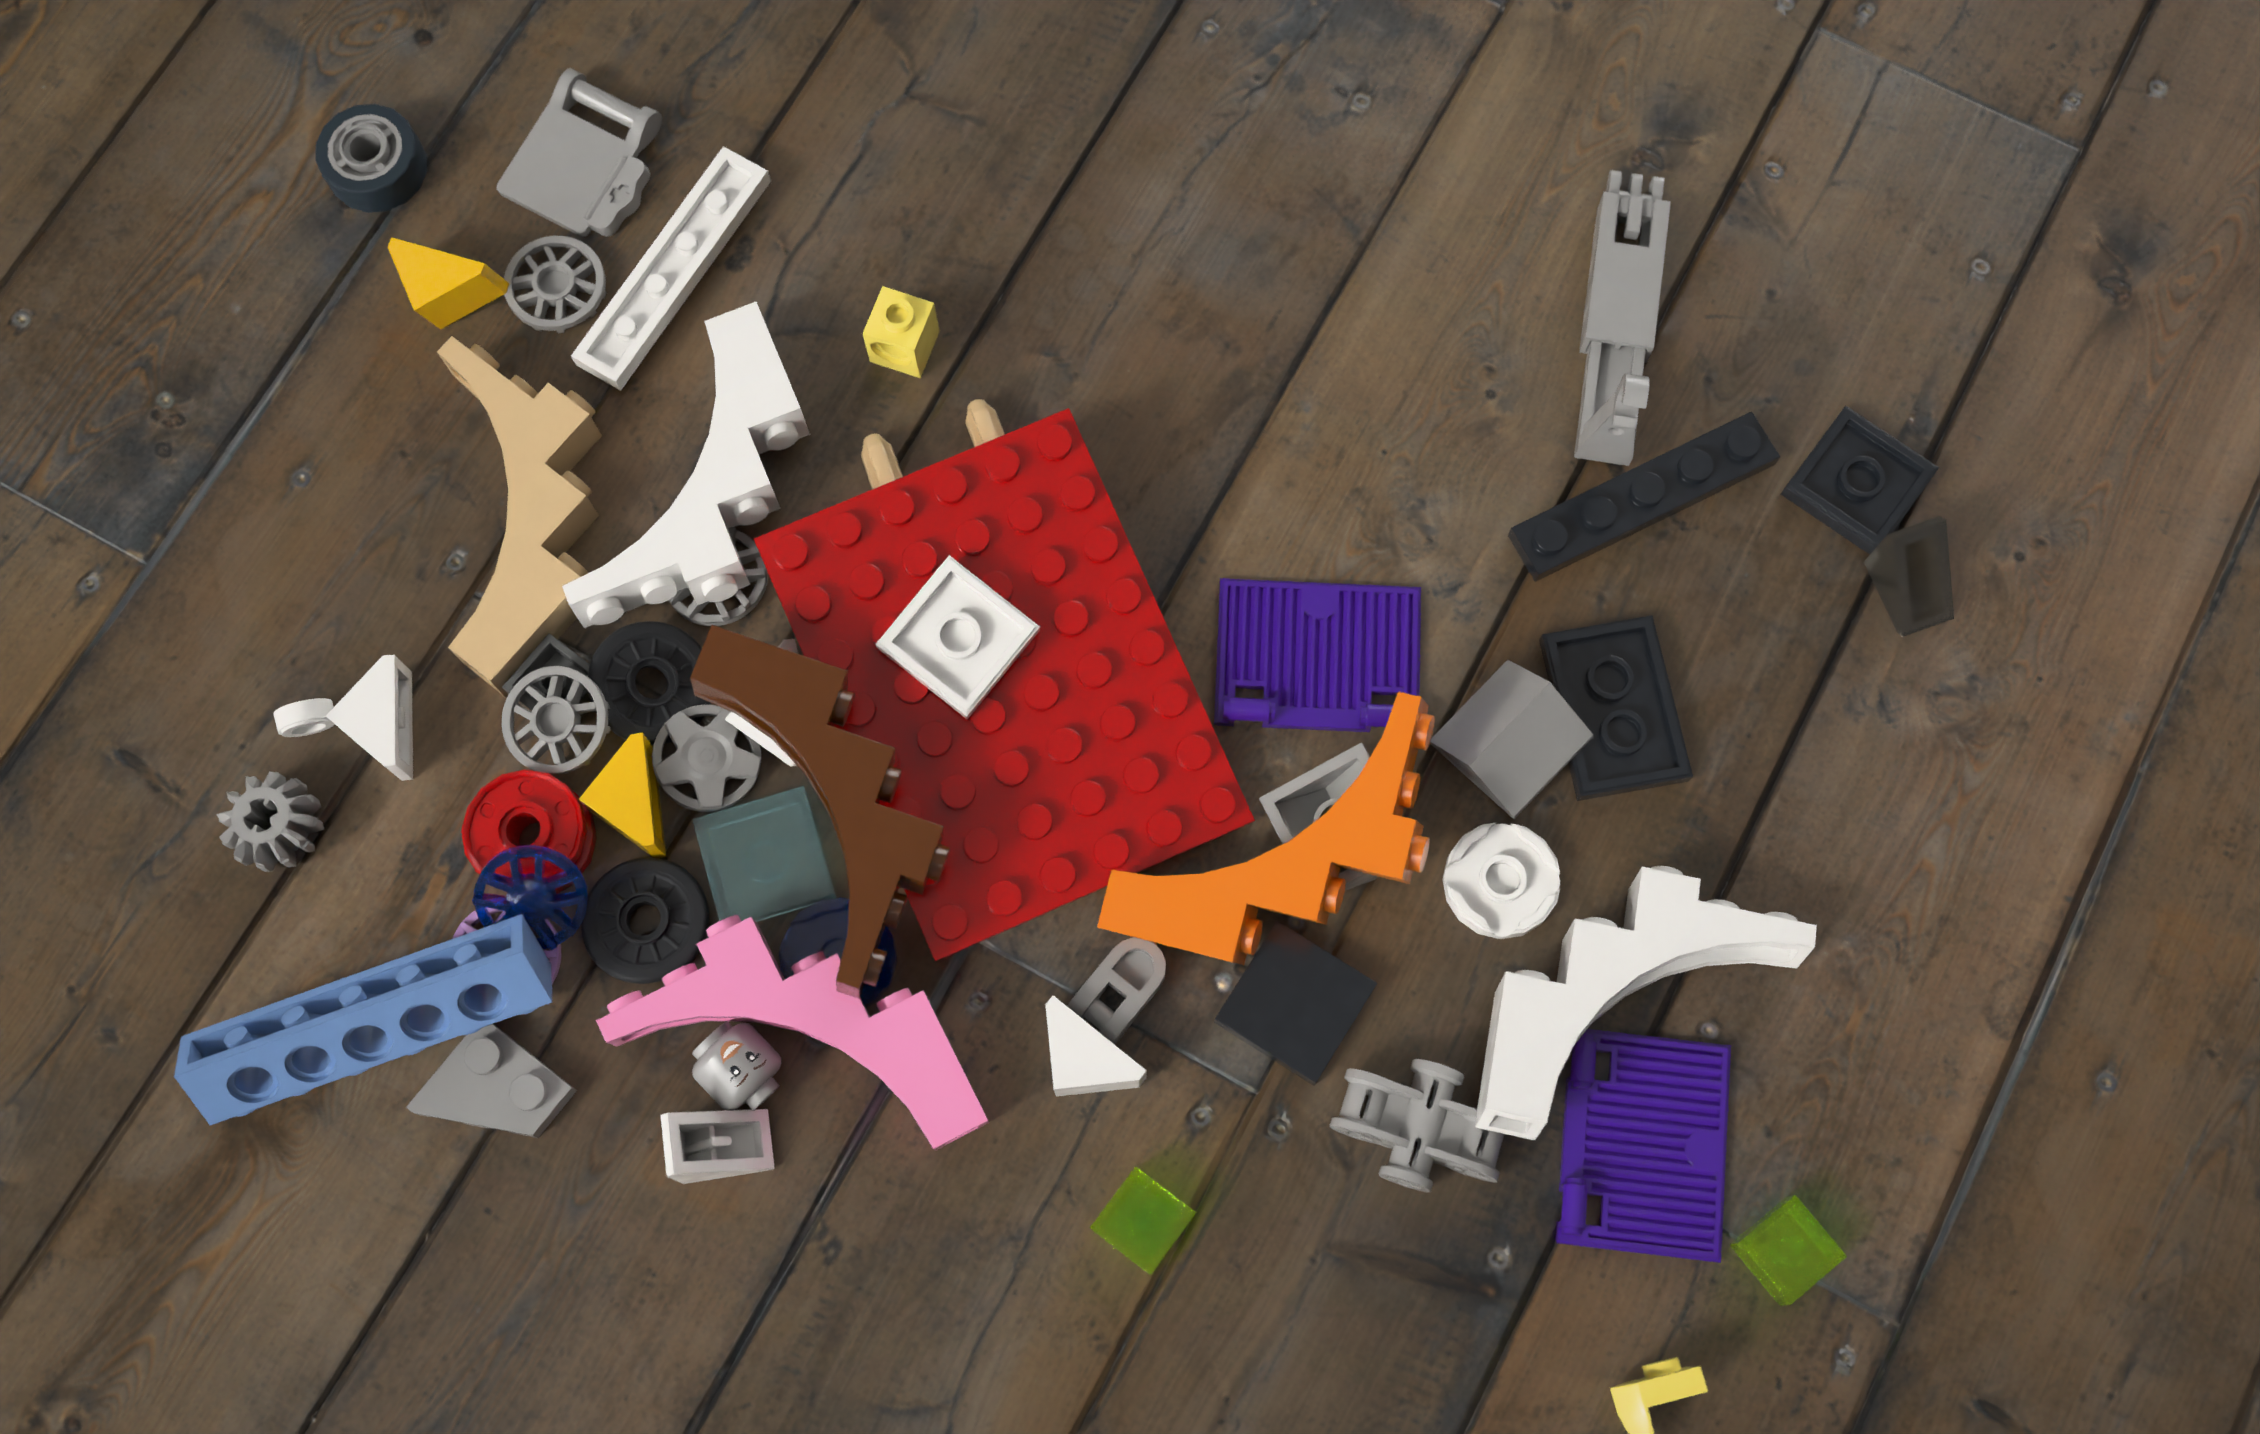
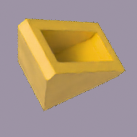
[388,237,510,330]
[579,733,666,858]

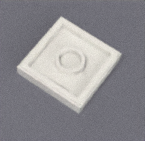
[876,555,1040,719]

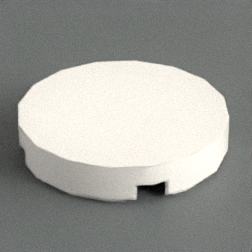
[1443,823,1560,939]

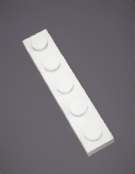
[571,146,771,391]

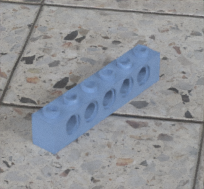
[174,914,552,1125]

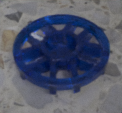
[472,845,588,950]

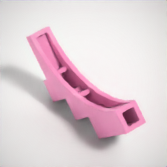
[596,915,989,1150]

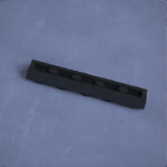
[1508,411,1780,582]

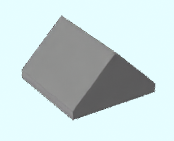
[1430,660,1593,819]
[1259,742,1378,891]

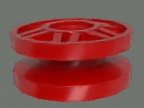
[461,769,597,899]

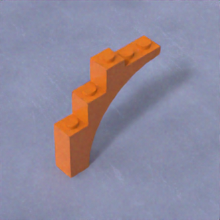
[1097,692,1435,965]

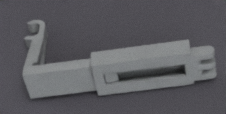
[1574,170,1671,466]

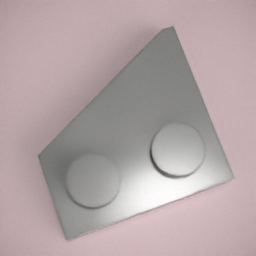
[406,1024,577,1138]

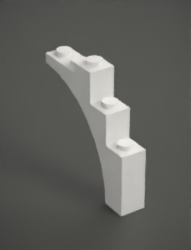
[562,302,810,628]
[1475,866,1817,1140]

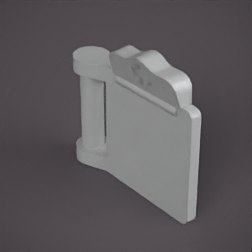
[496,68,662,237]

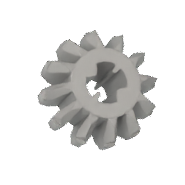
[216,771,324,872]

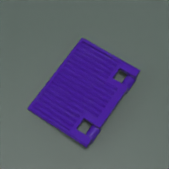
[1214,578,1421,732]
[1556,1029,1731,1263]

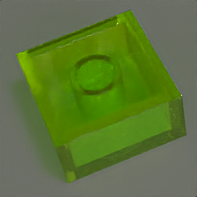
[1090,1166,1196,1277]
[1730,1195,1847,1306]

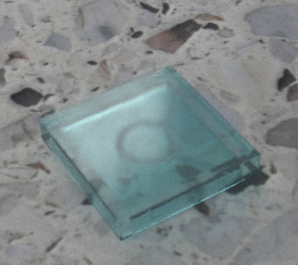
[692,786,837,922]

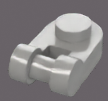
[1067,937,1166,1045]

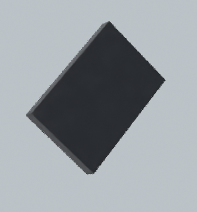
[1539,615,1693,801]

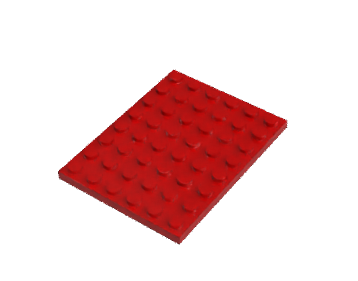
[754,408,1255,962]

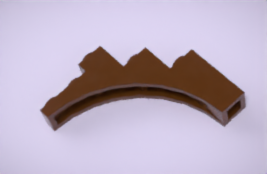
[690,625,950,999]

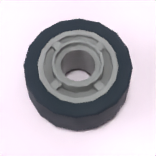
[315,104,427,213]

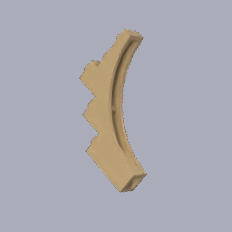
[437,336,602,698]

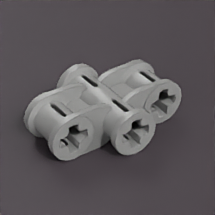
[1329,1059,1505,1192]

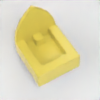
[1610,1357,1708,1434]

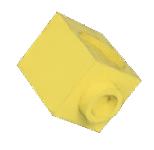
[863,286,940,378]

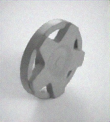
[652,705,761,812]

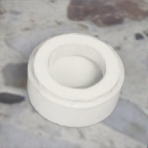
[273,698,334,737]

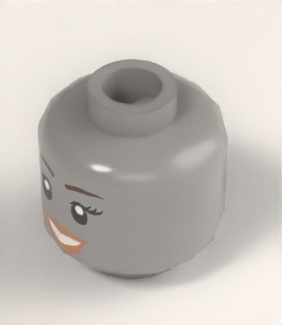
[692,1021,782,1111]

